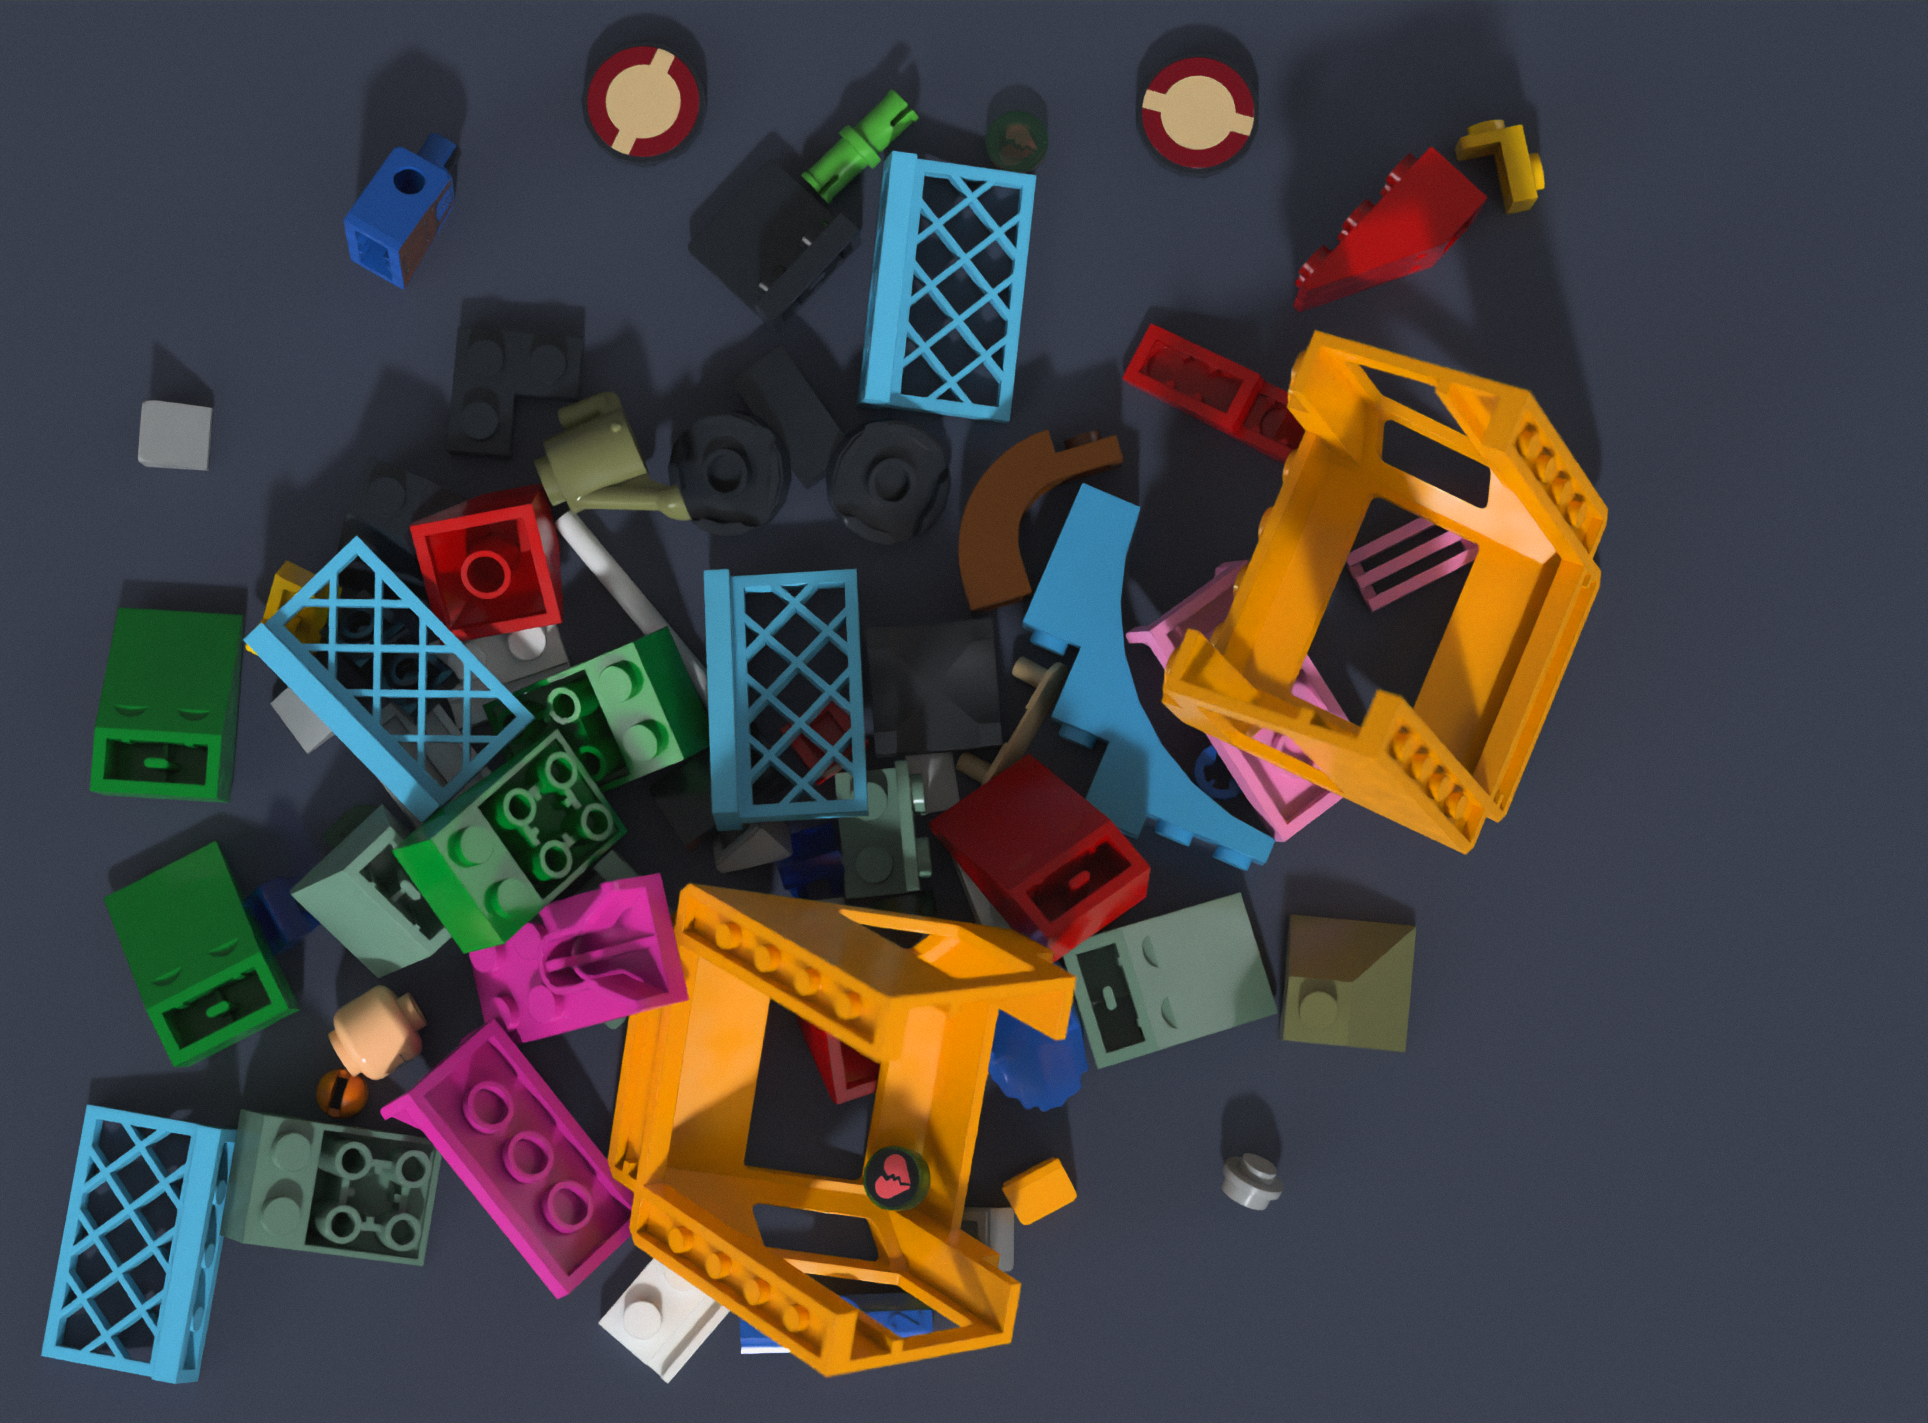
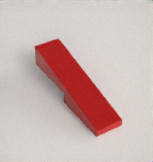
[1122,323,1306,465]

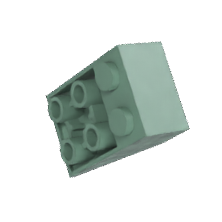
[1062,892,1278,1069]
[219,1109,442,1266]

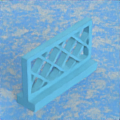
[856,151,1036,423]
[243,535,536,823]
[703,569,869,831]
[41,1104,237,1384]

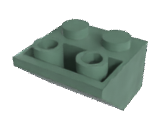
[289,804,452,978]

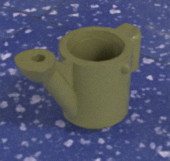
[534,392,692,521]

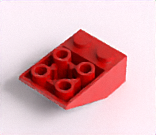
[1293,146,1488,313]
[928,754,1151,964]

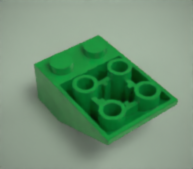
[90,607,245,803]
[482,626,710,793]
[391,729,628,954]
[103,841,301,1067]

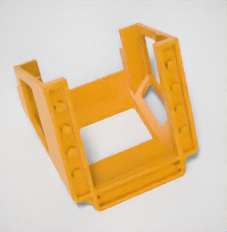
[1161,330,1608,855]
[607,883,1076,1377]

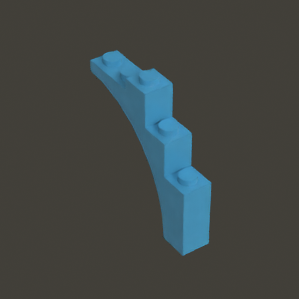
[1023,483,1276,871]

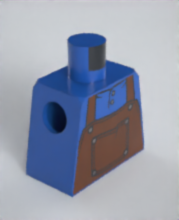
[343,133,462,290]

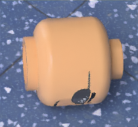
[328,985,428,1080]

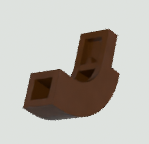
[958,429,1123,616]

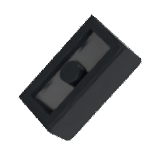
[649,721,791,852]

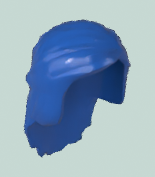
[988,960,1089,1112]

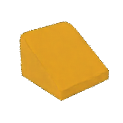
[1002,1156,1077,1225]

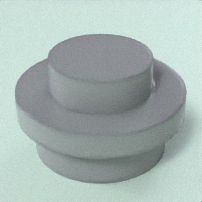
[1221,1153,1284,1210]

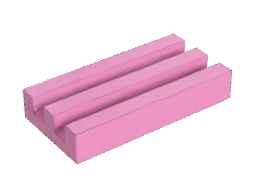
[1345,517,1479,613]

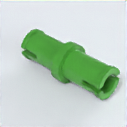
[801,89,919,204]

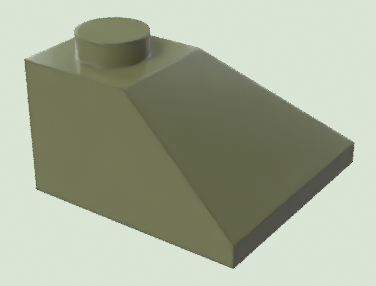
[1279,914,1416,1052]

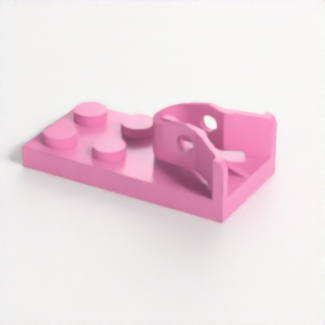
[1126,560,1350,842]

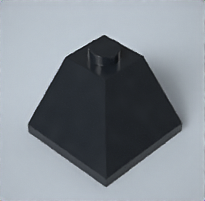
[336,456,469,616]

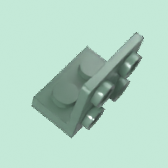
[835,760,933,900]

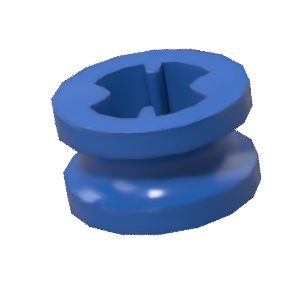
[1193,745,1242,801]

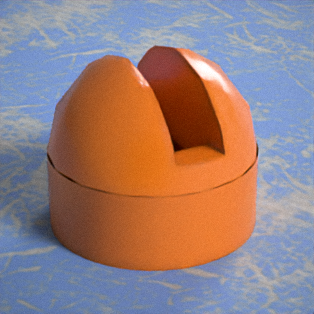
[316,1068,369,1119]

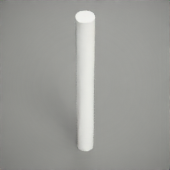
[554,510,708,710]

